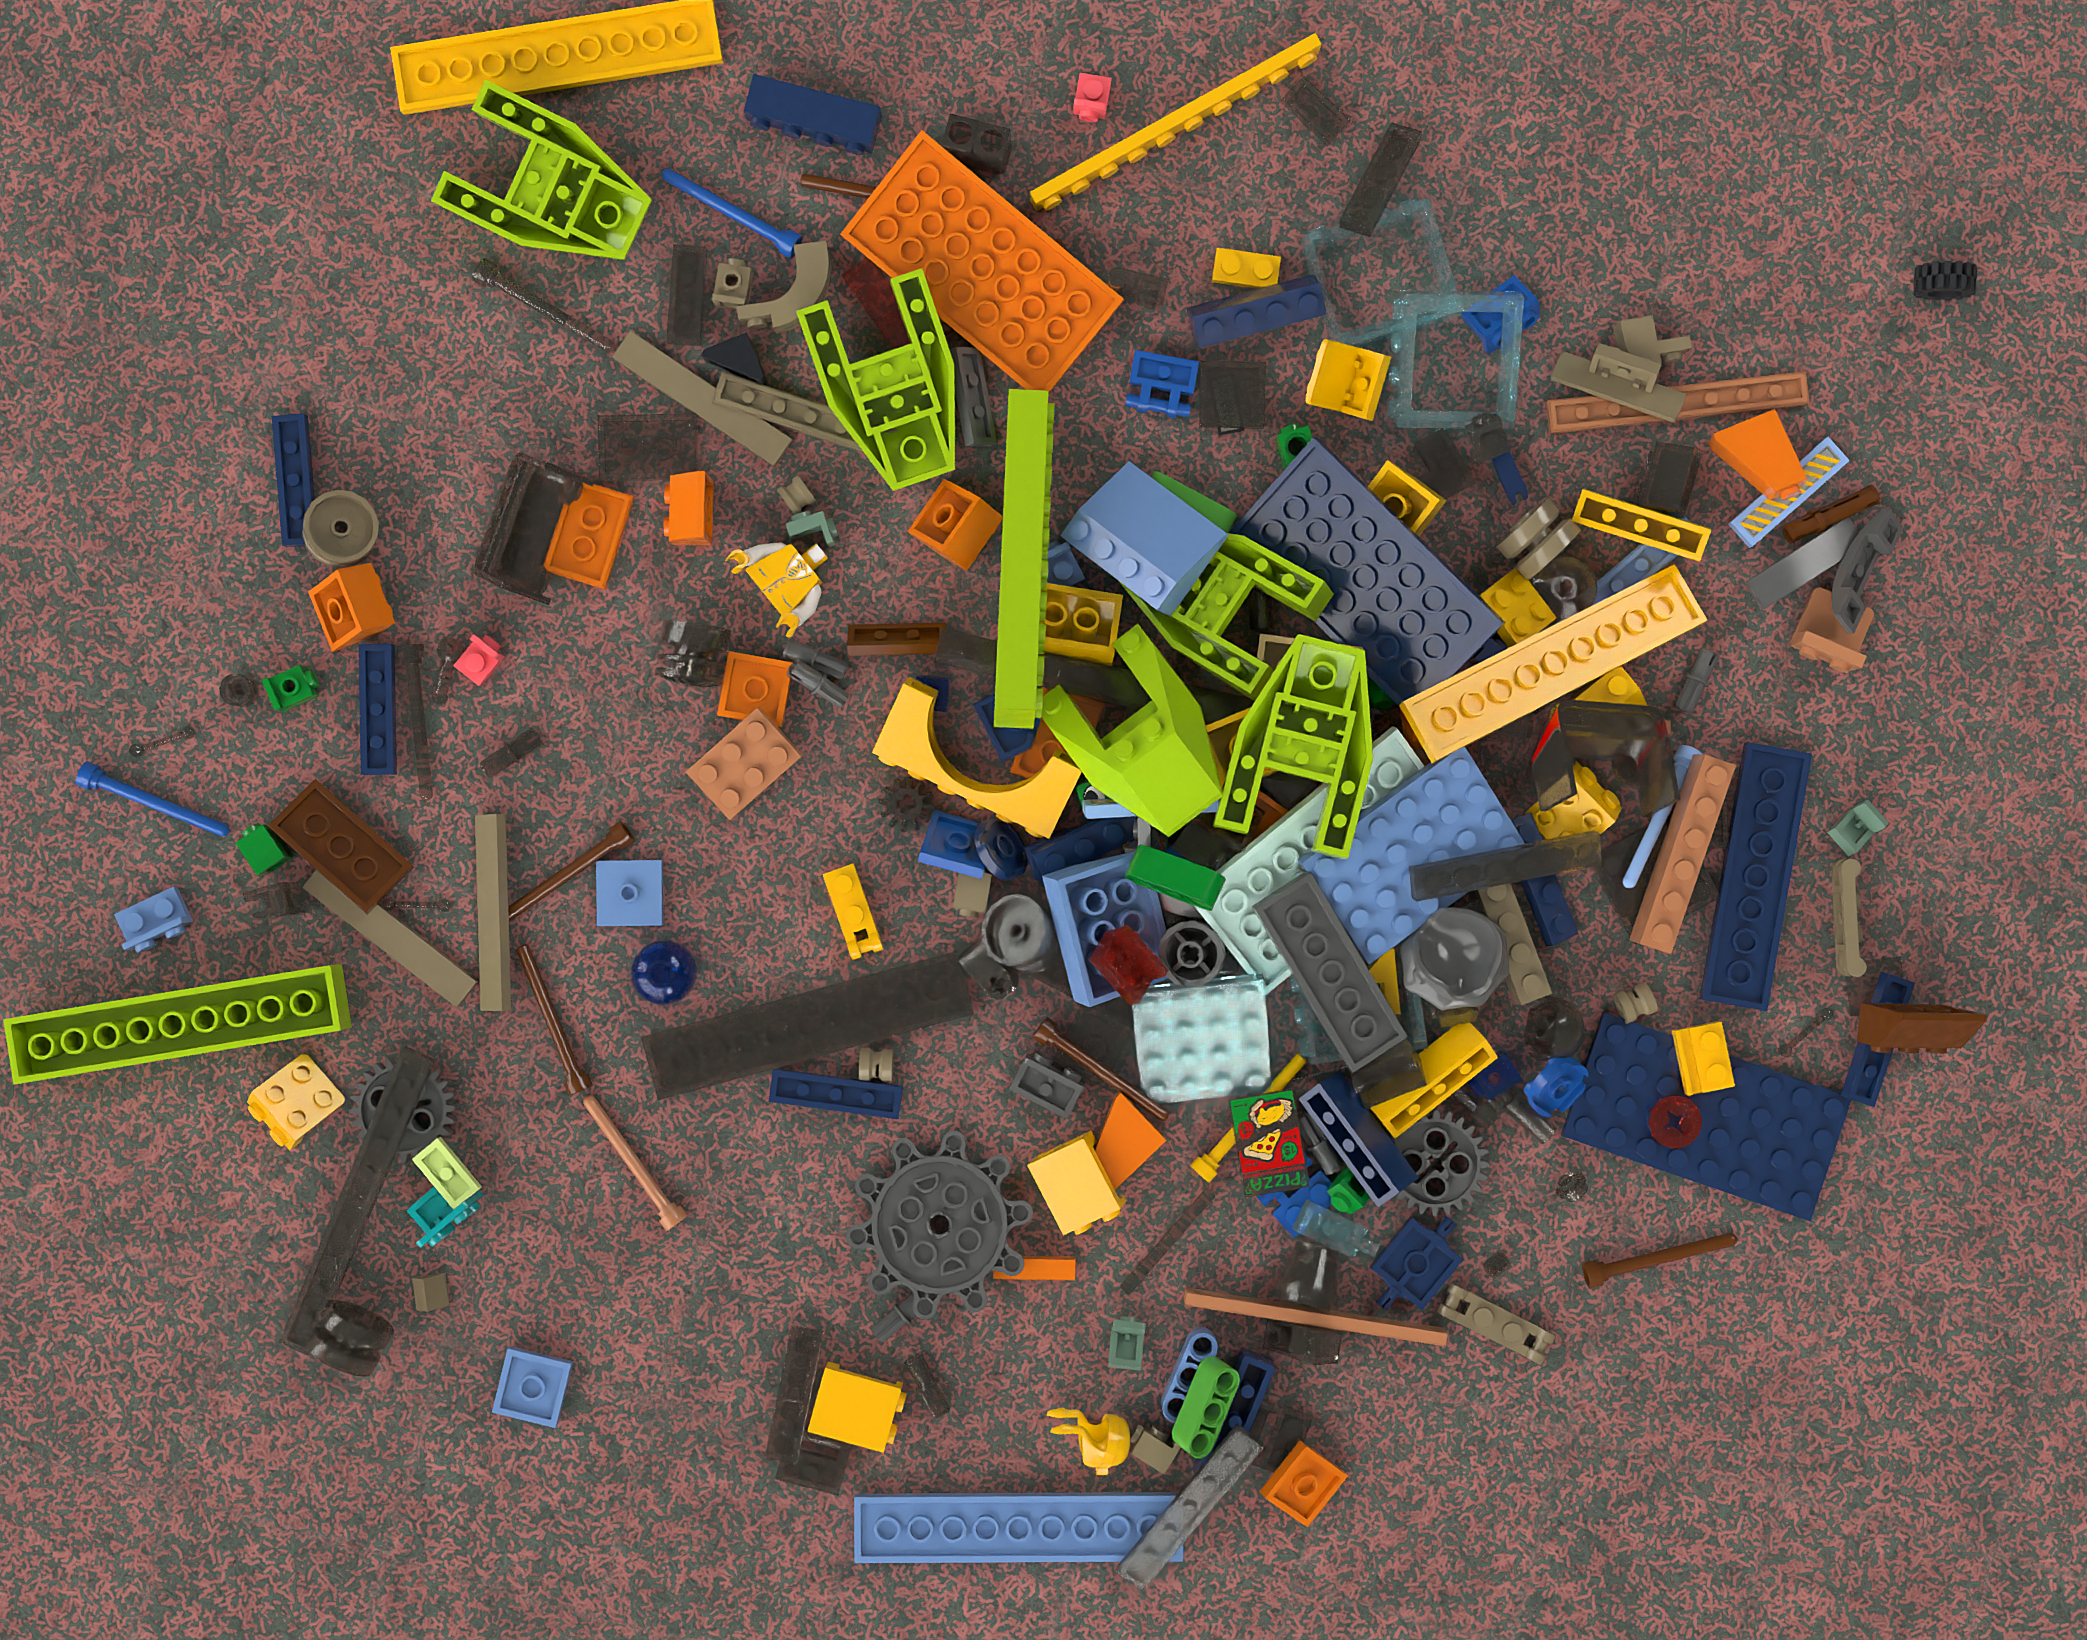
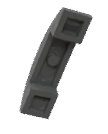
[1831,508,1904,634]

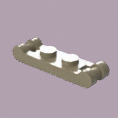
[1831,859,1867,977]
[1436,1282,1556,1365]

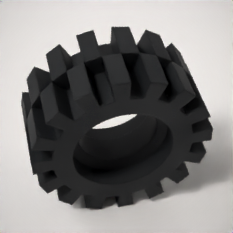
[1913,261,1977,301]

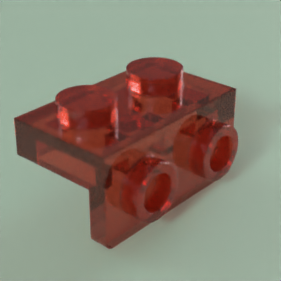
[1089,925,1168,1006]

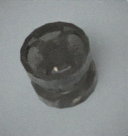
[219,673,260,707]

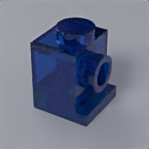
[1467,1050,1523,1101]

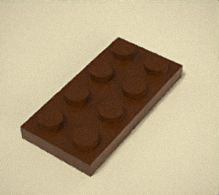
[268,779,414,915]

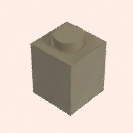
[953,872,992,918]

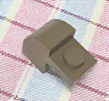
[1613,315,1692,367]

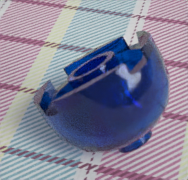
[631,940,697,1005]

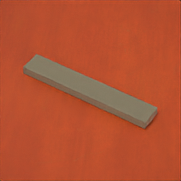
[612,331,793,468]
[712,371,899,453]
[475,814,511,1011]
[302,870,479,1008]

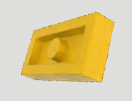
[1212,248,1281,289]

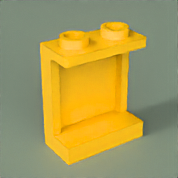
[1027,1130,1127,1235]
[807,1361,907,1453]

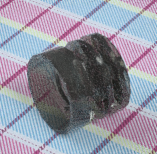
[655,620,732,688]

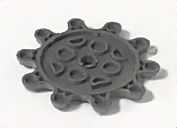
[846,1131,1033,1319]

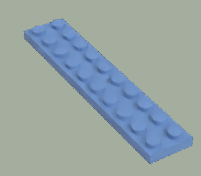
[854,1492,1183,1563]

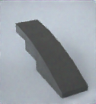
[1745,517,1859,610]

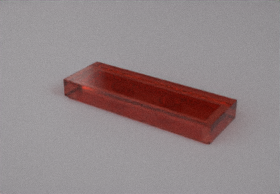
[841,258,911,350]

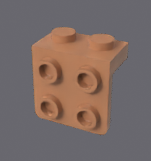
[1789,587,1874,673]

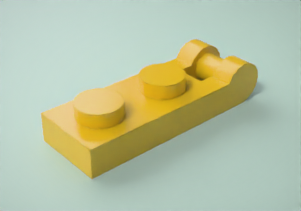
[822,863,884,960]

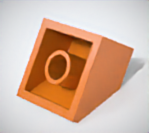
[664,471,714,546]
[907,479,1003,571]
[308,563,395,652]

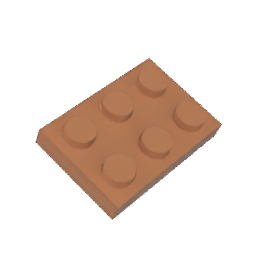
[686,707,803,820]

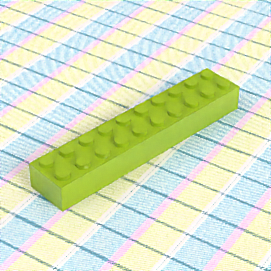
[994,389,1055,729]
[3,963,352,1085]

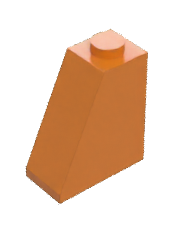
[1708,409,1807,501]
[1094,1091,1167,1190]

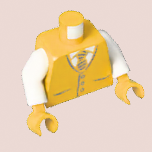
[725,542,828,638]

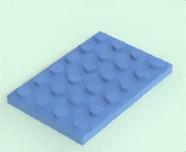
[1298,746,1528,964]

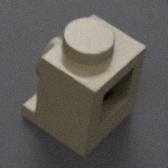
[712,258,754,310]
[1130,1424,1181,1474]

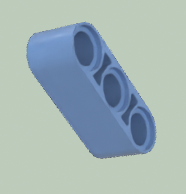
[1161,1327,1218,1423]

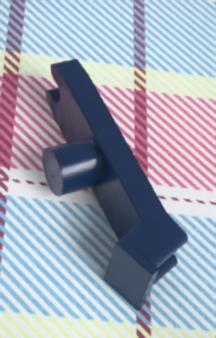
[1479,427,1528,505]

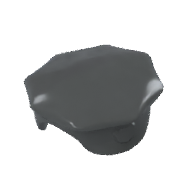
[1400,908,1509,1010]

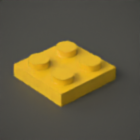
[1479,567,1557,648]

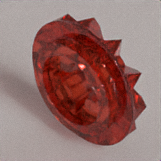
[1647,1095,1702,1148]

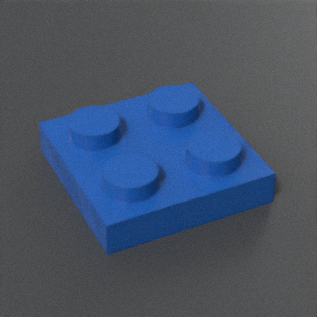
[918,810,985,879]

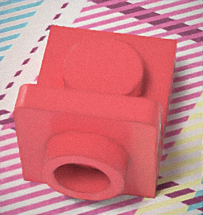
[1073,73,1112,122]
[453,634,506,687]

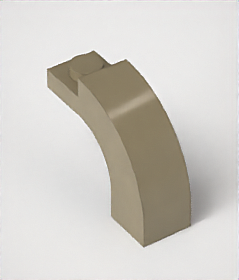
[737,240,831,334]

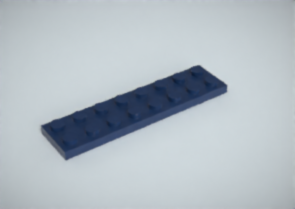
[1699,742,1812,1011]

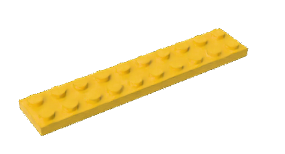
[390,0,723,115]
[1399,564,1707,763]

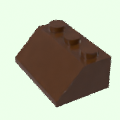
[1857,1003,1987,1054]

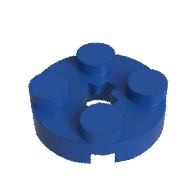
[1524,1054,1588,1117]

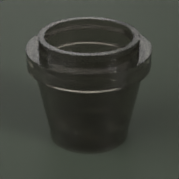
[1274,1241,1340,1312]

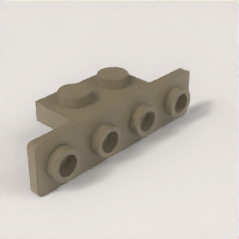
[1551,343,1686,422]

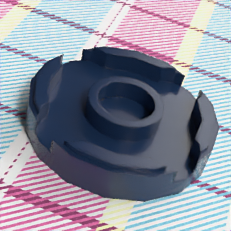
[974,817,1028,881]

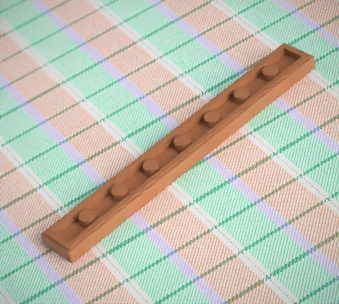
[1546,371,1810,434]
[1183,1287,1447,1346]

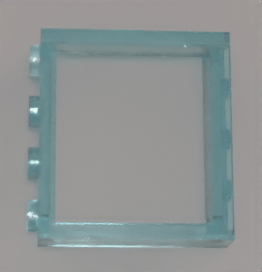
[1301,198,1463,347]

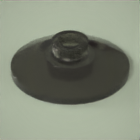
[1532,555,1598,619]

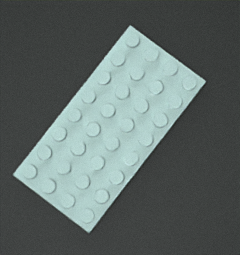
[1194,726,1425,996]

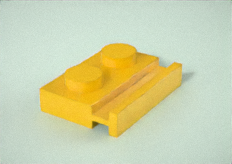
[1672,1021,1735,1096]

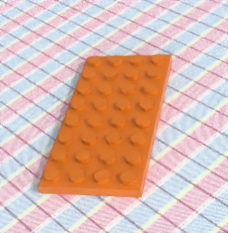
[840,130,1124,395]

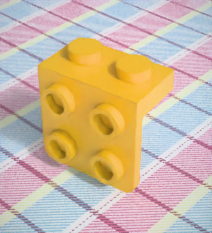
[1305,339,1391,421]
[1525,761,1622,858]
[247,1054,345,1150]

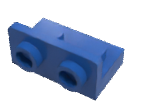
[1461,275,1540,354]

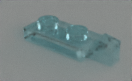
[1292,1199,1380,1257]

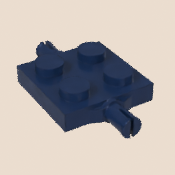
[1369,1216,1463,1311]

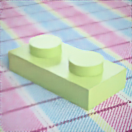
[412,1136,482,1210]

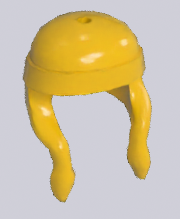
[1047,1408,1130,1475]

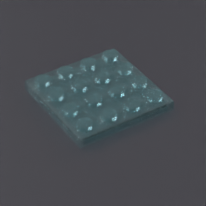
[1130,973,1272,1104]

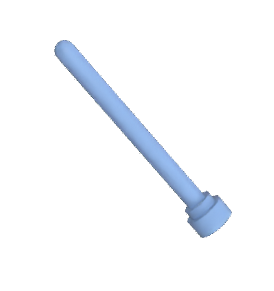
[1623,745,1702,888]

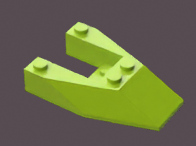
[431,79,652,260]
[796,268,955,491]
[1119,533,1334,701]
[1041,624,1223,837]
[1213,634,1373,859]

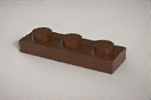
[847,623,947,656]

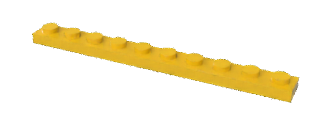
[1030,33,1322,211]

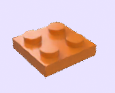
[717,651,793,728]
[1259,1440,1348,1527]

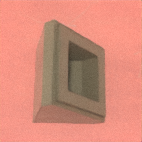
[412,1273,450,1312]

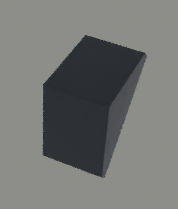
[701,332,767,385]

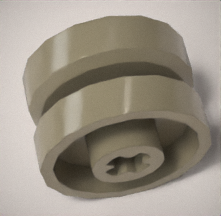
[302,490,379,568]
[1495,497,1581,580]

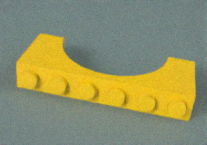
[872,677,1082,839]

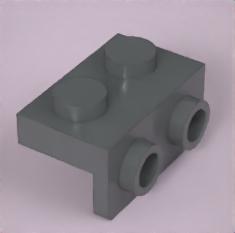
[1009,1052,1085,1119]

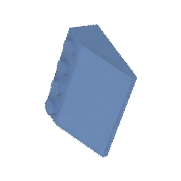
[1060,461,1229,616]
[1042,851,1169,1007]

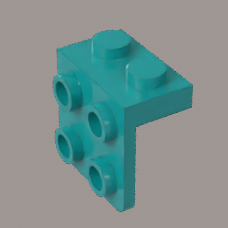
[406,1187,484,1248]

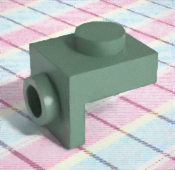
[785,511,839,548]
[1827,800,1888,856]
[1108,1317,1146,1371]

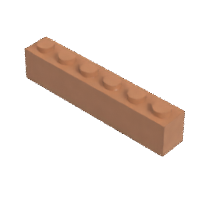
[1629,754,1736,954]

